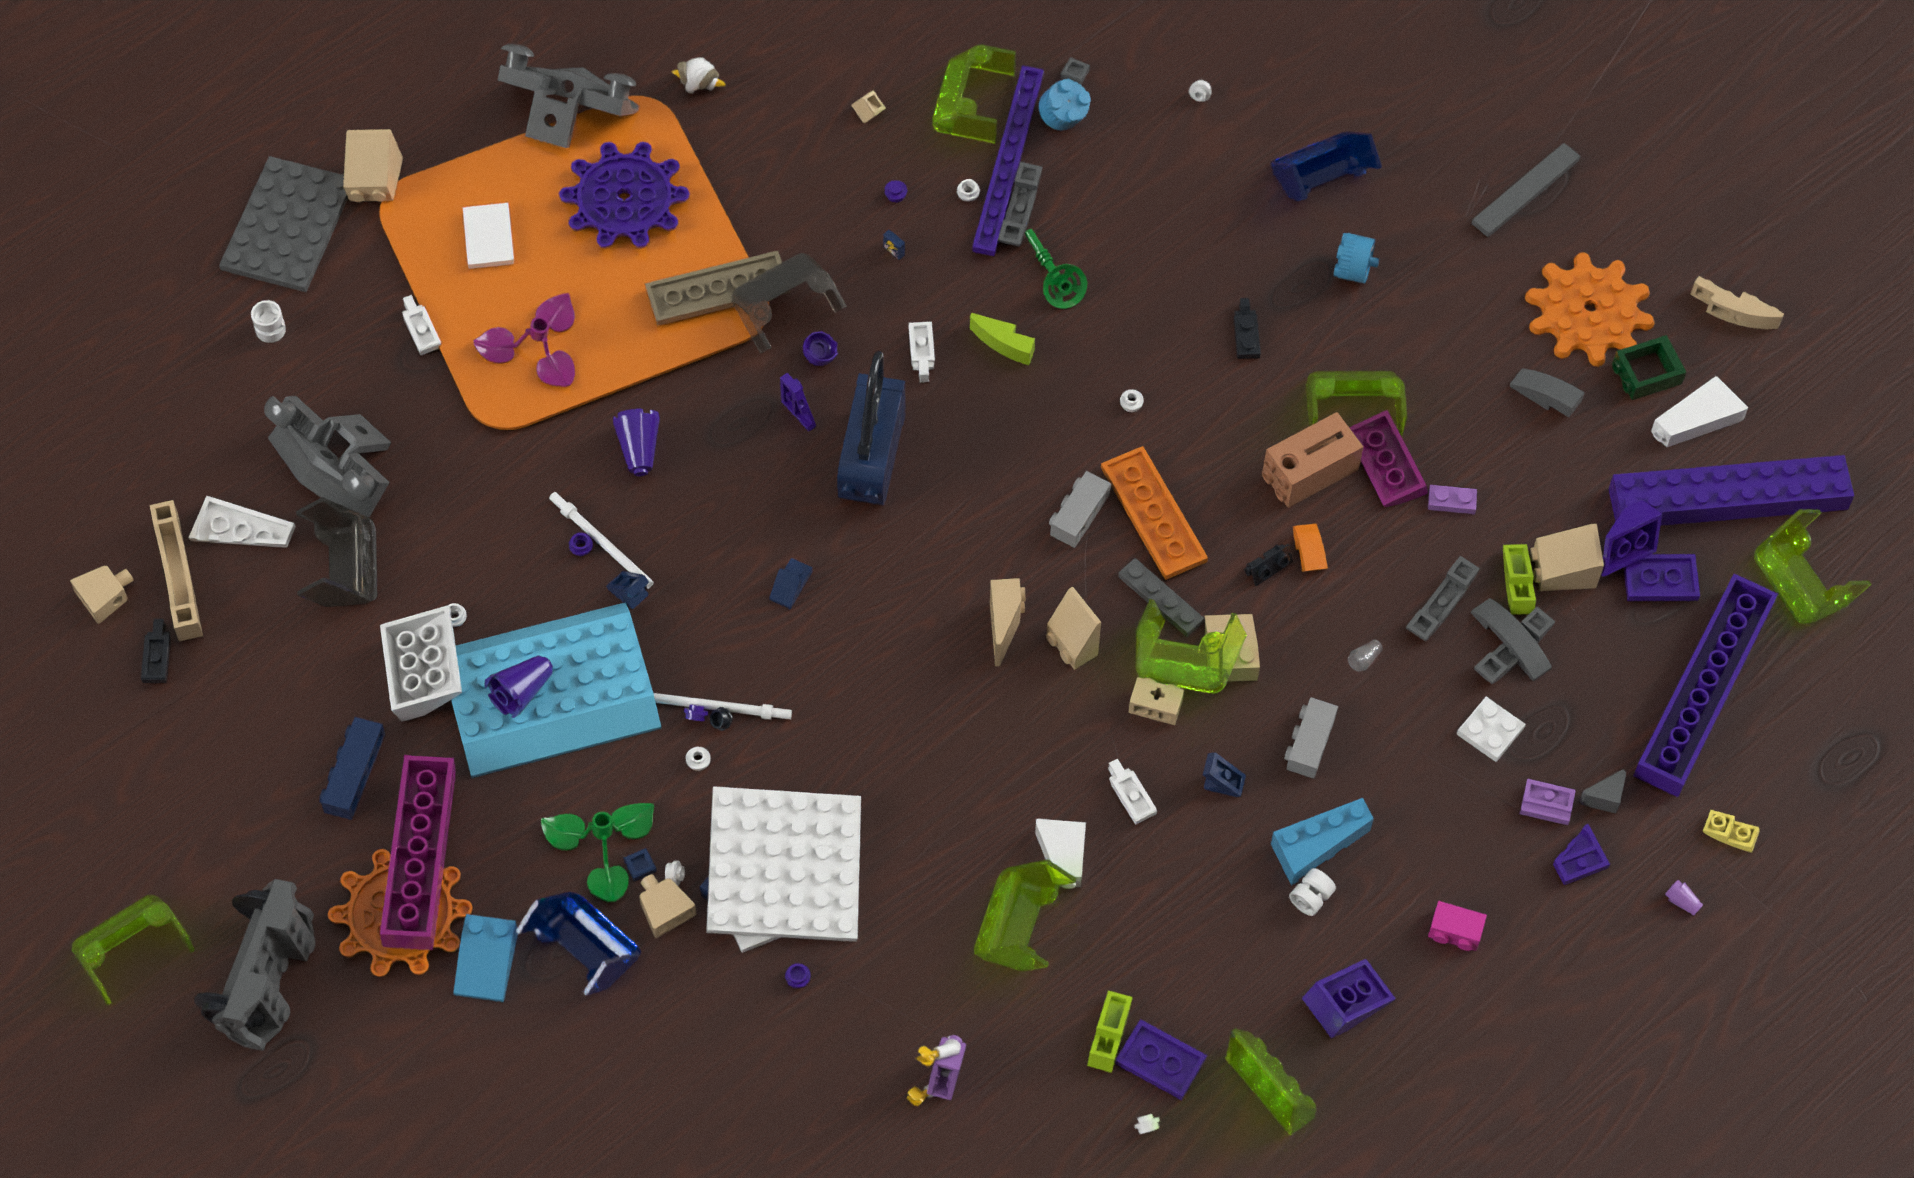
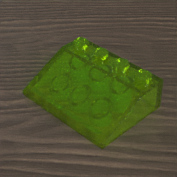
[1226,1028,1316,1136]

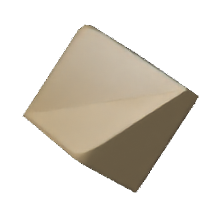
[851,91,886,123]

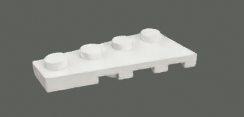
[189,496,296,548]

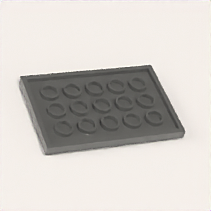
[219,156,348,292]

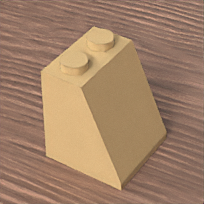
[344,129,403,202]
[1530,524,1604,591]

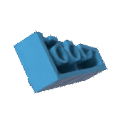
[1271,798,1374,886]

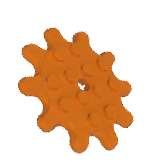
[1525,252,1655,367]
[328,849,473,977]

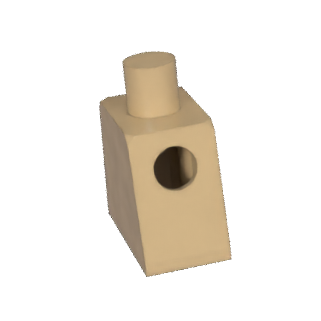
[70,566,134,624]
[639,875,696,938]

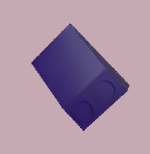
[1601,500,1662,577]
[1302,959,1396,1039]

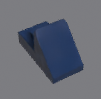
[769,558,813,609]
[606,571,649,609]
[1203,752,1246,797]

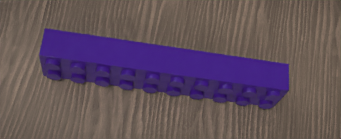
[1608,455,1854,526]
[1633,574,1778,797]

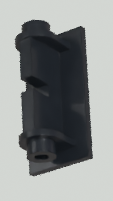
[1244,544,1293,586]

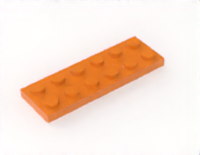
[1101,446,1208,580]

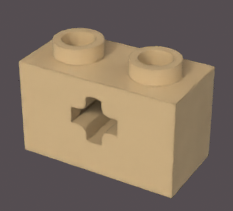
[1128,677,1184,725]

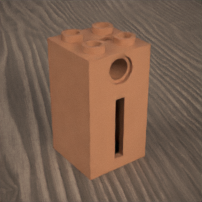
[1262,412,1363,508]

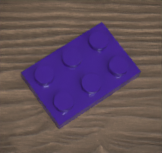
[1624,554,1700,601]
[1115,1019,1207,1100]

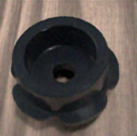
[710,707,732,731]

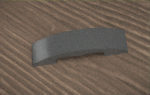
[998,162,1042,247]
[1406,556,1480,641]
[1471,598,1552,681]
[1474,607,1555,684]

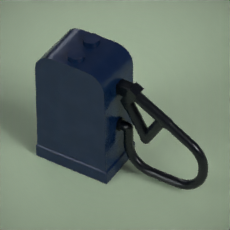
[837,351,905,506]

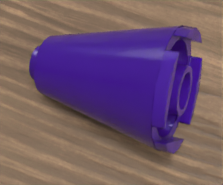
[613,409,660,476]
[484,655,553,718]

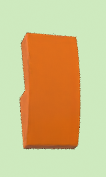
[1293,524,1328,572]

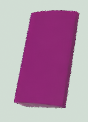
[1349,410,1428,507]

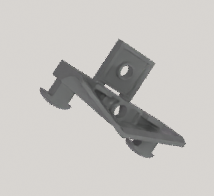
[498,44,640,148]
[264,396,391,525]

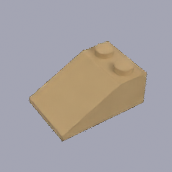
[990,578,1026,666]
[1046,587,1101,670]
[1204,614,1260,682]

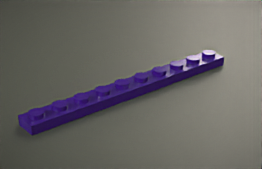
[972,66,1044,256]

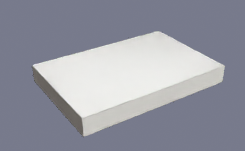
[463,203,514,269]

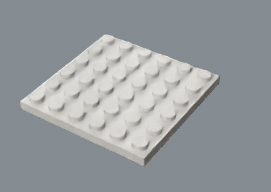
[707,787,861,942]

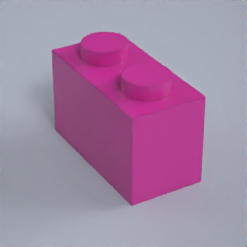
[1428,901,1487,951]

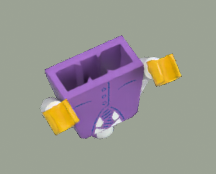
[907,1035,966,1106]

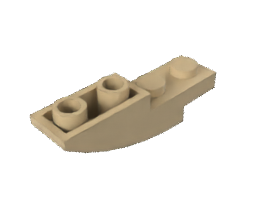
[1690,276,1784,329]

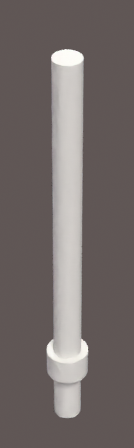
[549,492,654,589]
[653,693,792,720]

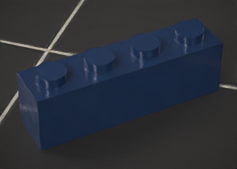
[319,717,385,820]

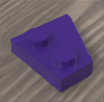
[780,373,816,431]
[1553,824,1610,885]

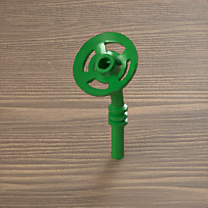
[1024,229,1087,309]

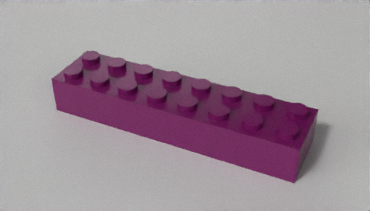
[380,755,456,950]

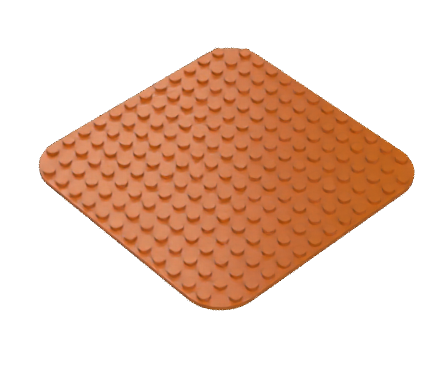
[380,96,769,430]

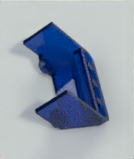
[1270,131,1382,201]
[516,892,641,995]

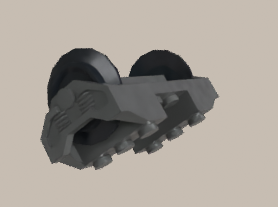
[194,879,315,1051]

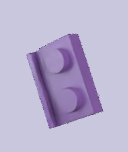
[1520,779,1576,825]

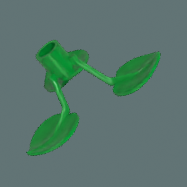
[541,803,654,902]

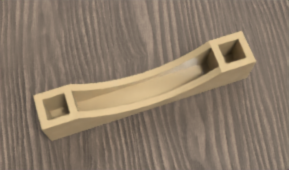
[150,500,203,641]

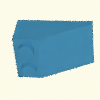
[453,914,518,1002]

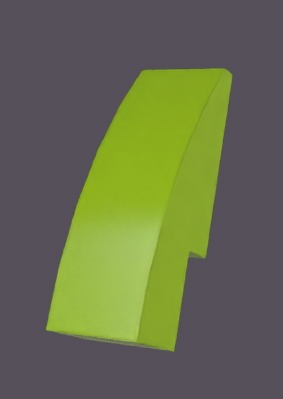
[970,313,1035,365]
[1503,544,1536,615]
[1087,991,1133,1072]

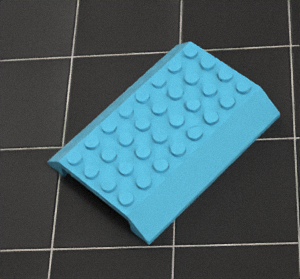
[451,603,662,778]

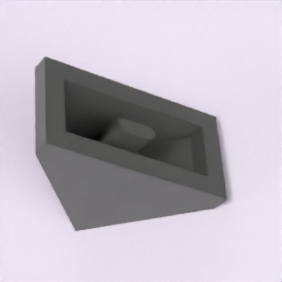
[1579,769,1626,814]

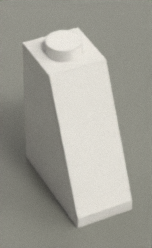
[1035,819,1086,889]

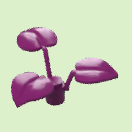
[473,293,575,387]

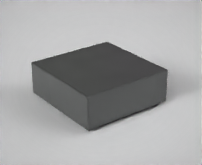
[1060,57,1090,84]

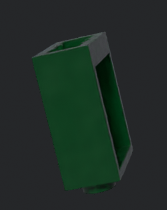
[1612,335,1686,400]

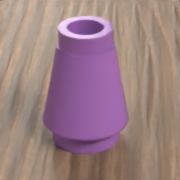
[1665,880,1703,916]

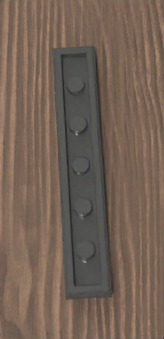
[1472,143,1581,237]

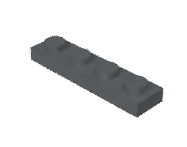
[1118,558,1204,637]

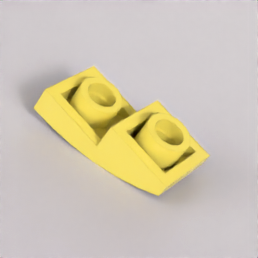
[1703,810,1759,853]

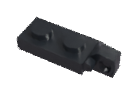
[1233,298,1261,359]
[141,619,171,683]

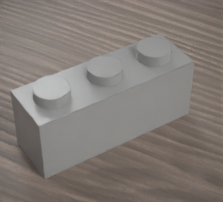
[1049,471,1111,548]
[1284,697,1338,779]

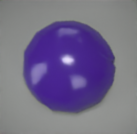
[803,331,838,366]

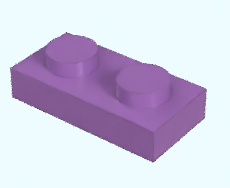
[1428,485,1477,514]

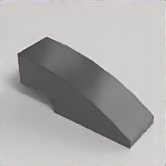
[1509,368,1585,417]

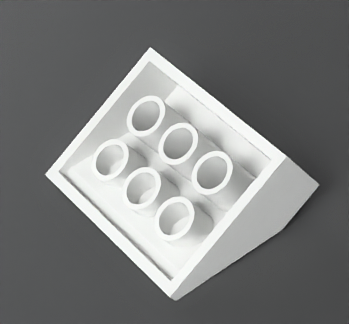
[380,605,462,722]

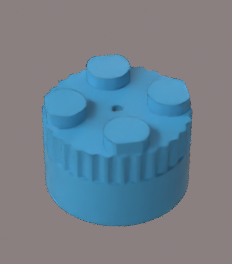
[1039,79,1091,130]
[1334,233,1379,284]

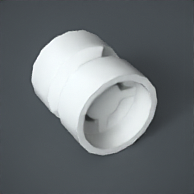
[251,300,286,343]
[1289,868,1336,916]

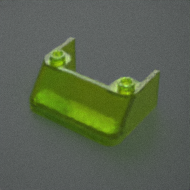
[932,45,1016,143]
[1306,371,1407,435]
[1754,509,1872,624]
[1136,599,1247,693]
[974,859,1077,971]
[72,895,195,1005]

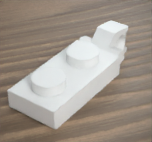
[402,295,442,356]
[909,322,935,382]
[1108,759,1157,825]

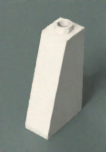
[1651,376,1748,447]

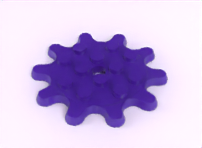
[559,142,690,249]

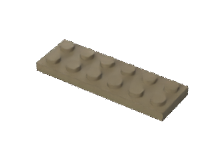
[645,251,791,326]

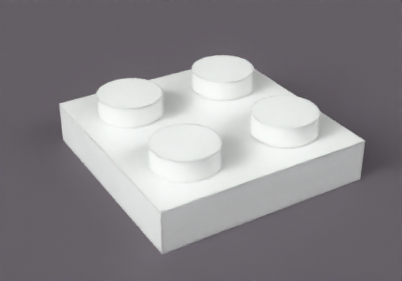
[1457,697,1525,762]

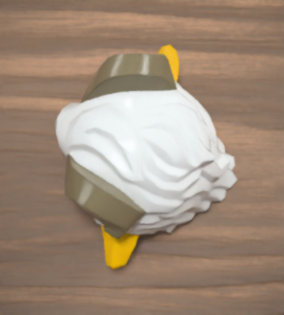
[672,58,726,93]

